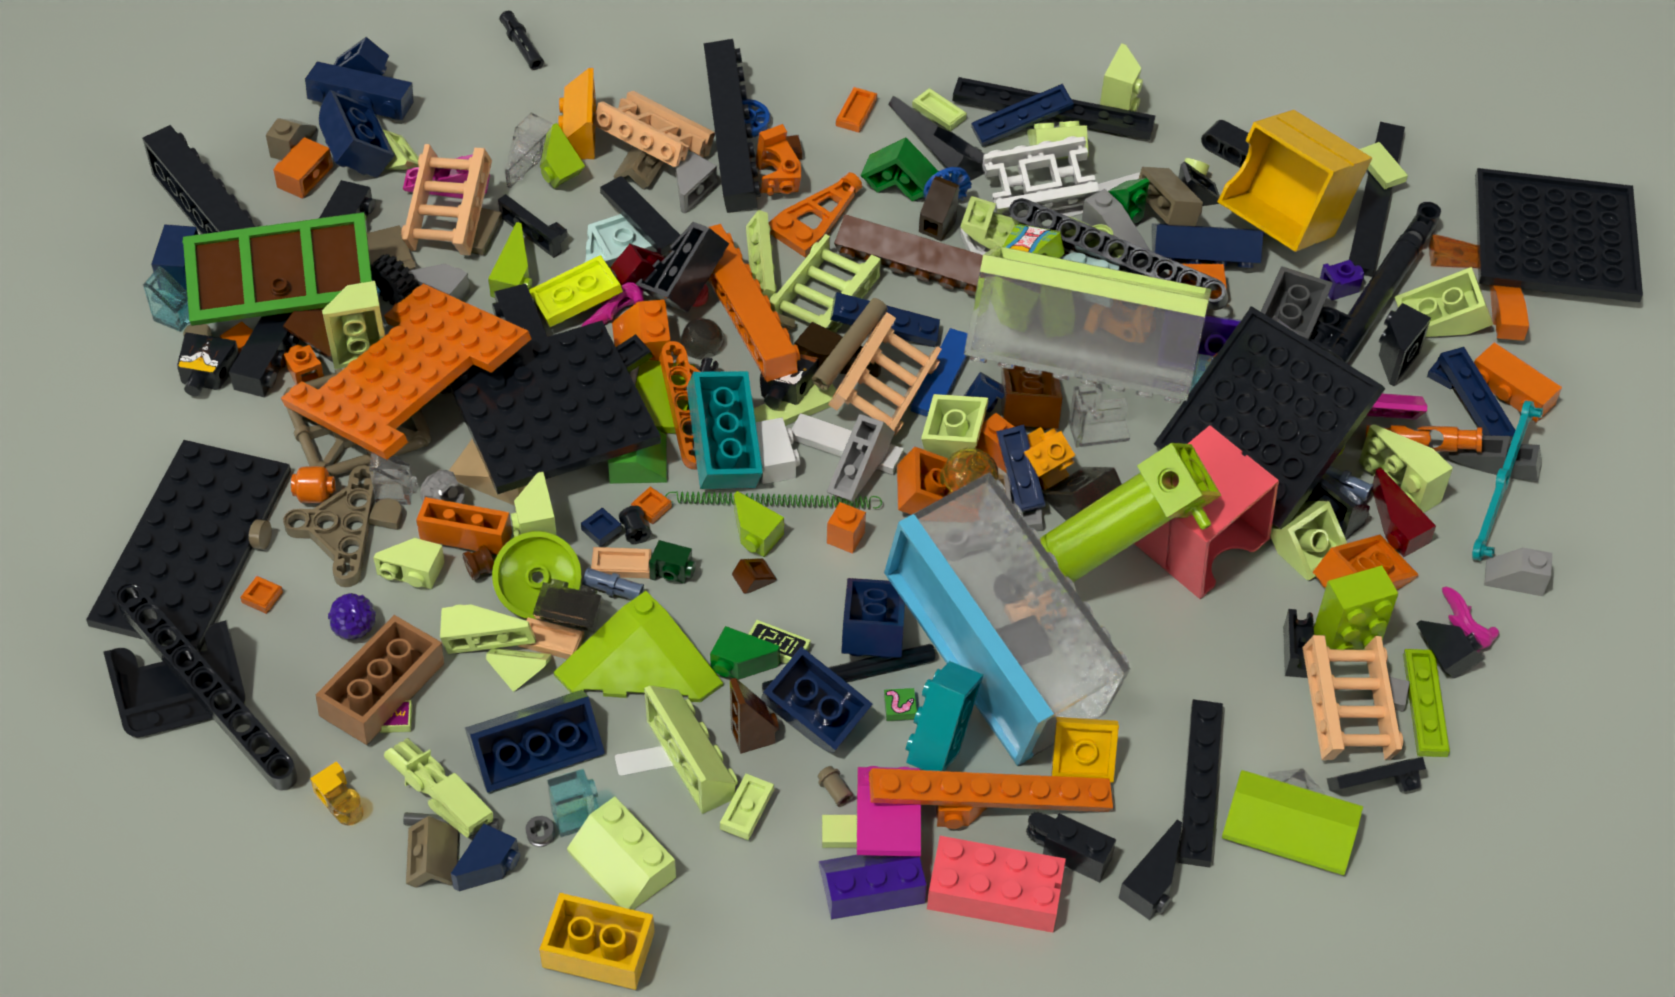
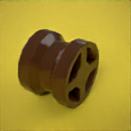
[462,545,494,580]

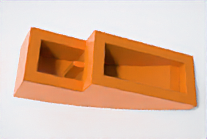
[1490,285,1529,341]

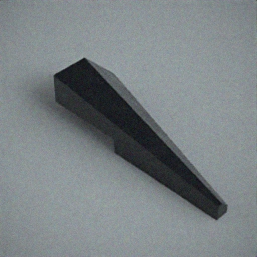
[888,96,985,181]

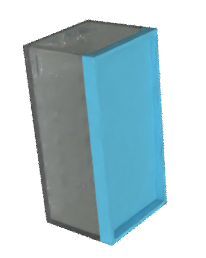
[884,472,1131,766]

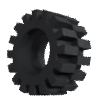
[371,254,417,305]

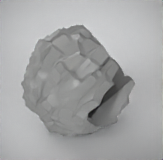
[420,470,465,504]

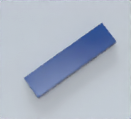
[911,328,975,417]

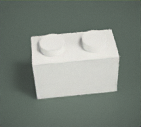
[756,417,800,484]

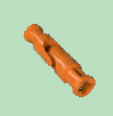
[1366,425,1482,453]

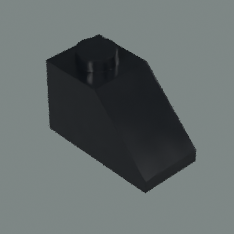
[1416,620,1485,678]

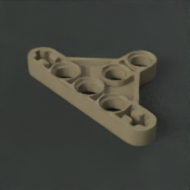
[283,465,377,588]

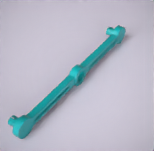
[1472,400,1543,561]

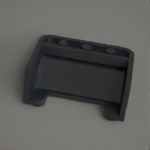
[103,620,246,737]

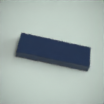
[996,425,1045,514]

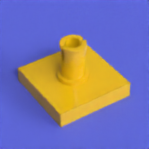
[1051,717,1119,782]

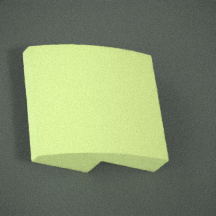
[960,196,1015,249]

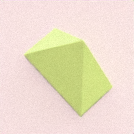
[383,130,419,170]
[486,648,552,692]

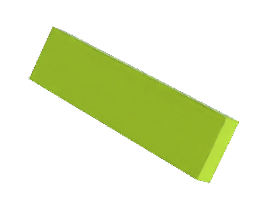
[1403,649,1450,757]

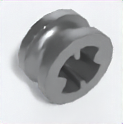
[526,816,555,847]

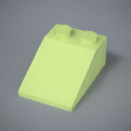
[1395,267,1494,337]

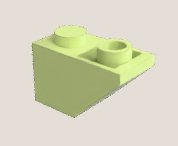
[374,538,445,589]

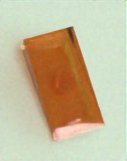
[1428,235,1478,268]

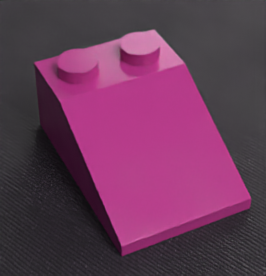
[857,766,921,856]

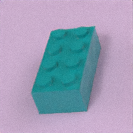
[687,371,763,489]

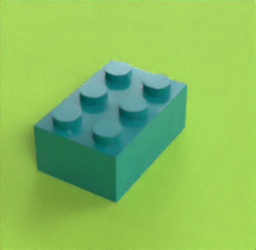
[905,661,984,771]

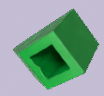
[1108,178,1150,223]

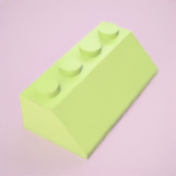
[644,686,738,814]

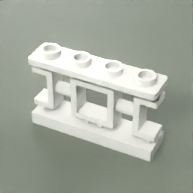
[982,136,1100,217]

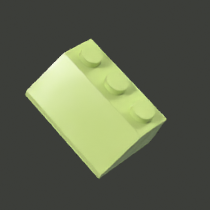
[322,281,385,369]
[567,796,676,910]

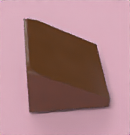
[732,558,776,594]

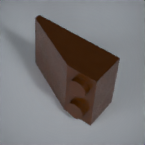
[1001,361,1063,431]

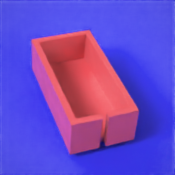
[927,836,1066,933]

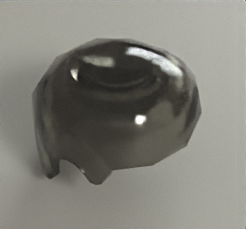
[680,318,724,360]

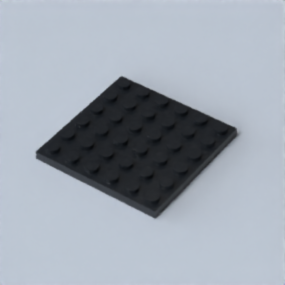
[1475,168,1643,302]
[1154,306,1385,529]
[449,321,661,495]

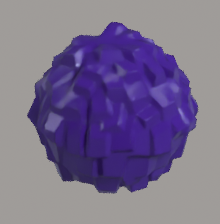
[328,593,376,640]

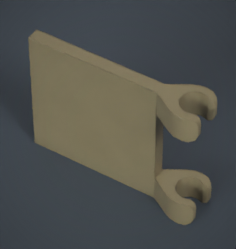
[367,225,416,270]

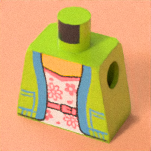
[1002,224,1064,279]

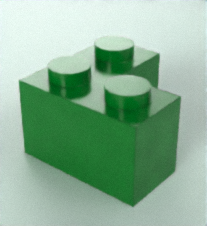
[860,137,939,201]

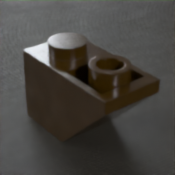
[919,176,959,242]

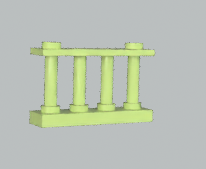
[769,234,881,333]

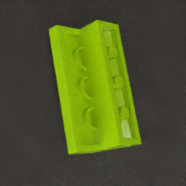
[1222,770,1363,875]

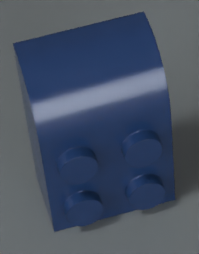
[319,90,395,178]
[841,578,905,659]
[761,646,873,752]

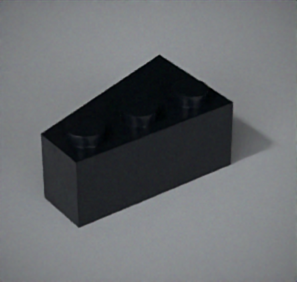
[635,222,729,313]

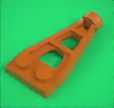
[769,172,862,258]

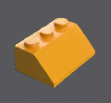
[558,68,596,159]

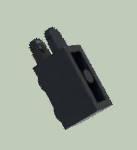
[1026,812,1117,883]

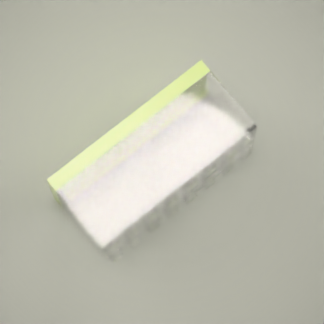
[964,246,1212,404]

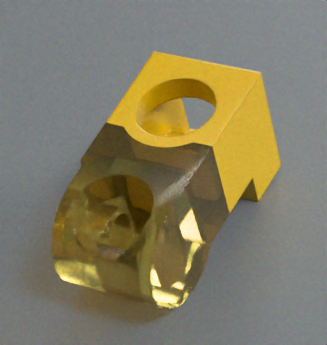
[310,761,363,826]

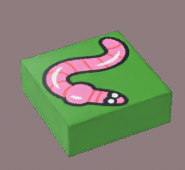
[884,688,917,721]

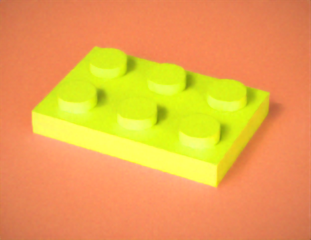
[529,255,623,327]

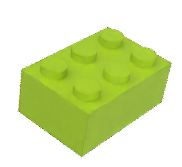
[1313,566,1399,650]

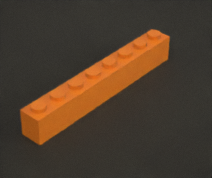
[709,224,800,382]

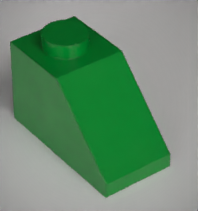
[710,626,780,680]

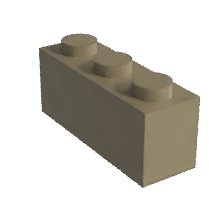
[1139,167,1203,226]

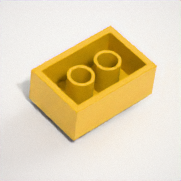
[539,893,655,990]

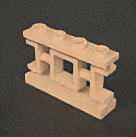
[593,91,715,167]

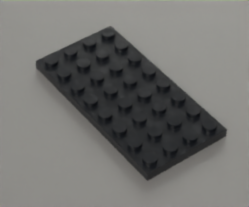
[86,440,291,652]

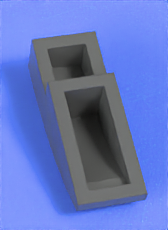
[1449,435,1542,481]

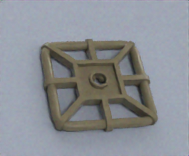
[284,368,431,476]

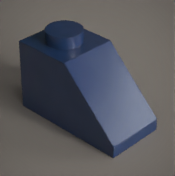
[334,37,389,75]
[451,823,520,892]

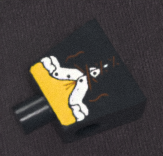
[177,332,239,397]

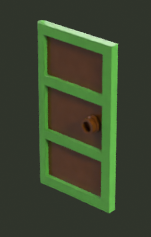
[182,212,372,326]

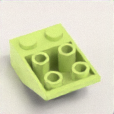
[1359,424,1453,512]

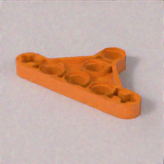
[659,341,701,470]

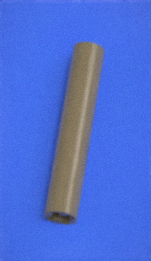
[812,298,888,390]

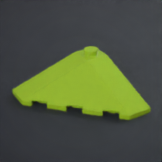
[553,591,723,702]

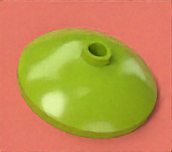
[492,531,582,620]

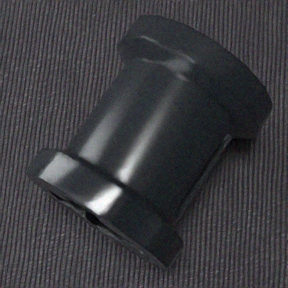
[619,506,651,544]

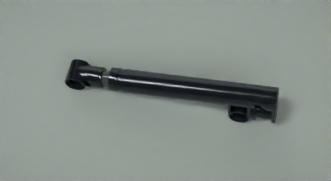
[1309,202,1441,363]

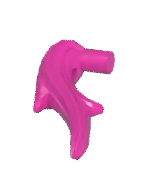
[581,283,644,327]
[1442,586,1499,650]

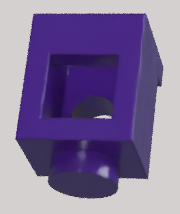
[1320,260,1364,301]

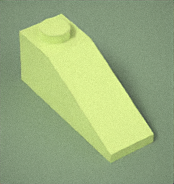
[440,604,536,654]

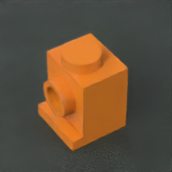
[284,345,324,385]

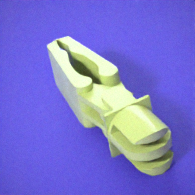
[384,738,493,838]

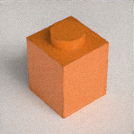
[827,502,866,554]

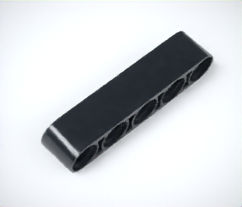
[1201,120,1249,168]

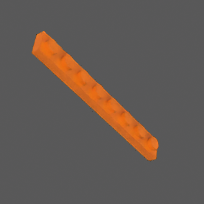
[869,768,1113,812]

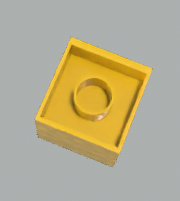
[1218,110,1372,252]

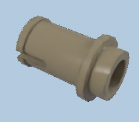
[817,766,854,807]

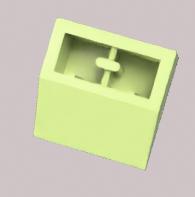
[1027,121,1089,159]

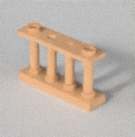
[401,144,492,255]
[828,312,942,436]
[1303,635,1403,760]

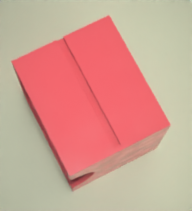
[1134,425,1279,599]

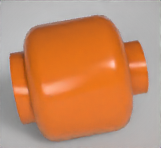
[291,466,335,503]

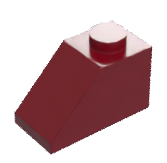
[611,244,666,285]

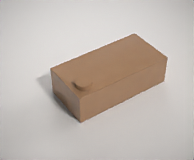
[315,615,444,745]

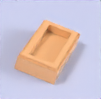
[591,547,652,579]
[518,617,585,659]

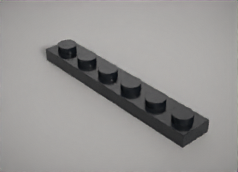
[1178,699,1223,868]

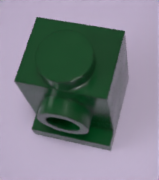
[649,540,696,584]

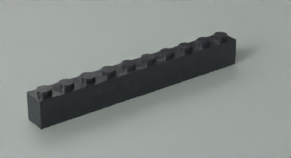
[229,180,375,397]

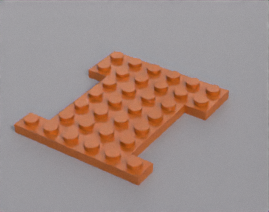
[281,283,531,460]

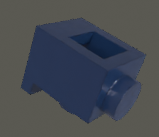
[964,372,1005,413]

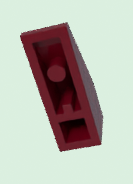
[1372,468,1436,557]

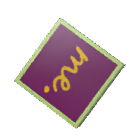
[380,700,412,733]

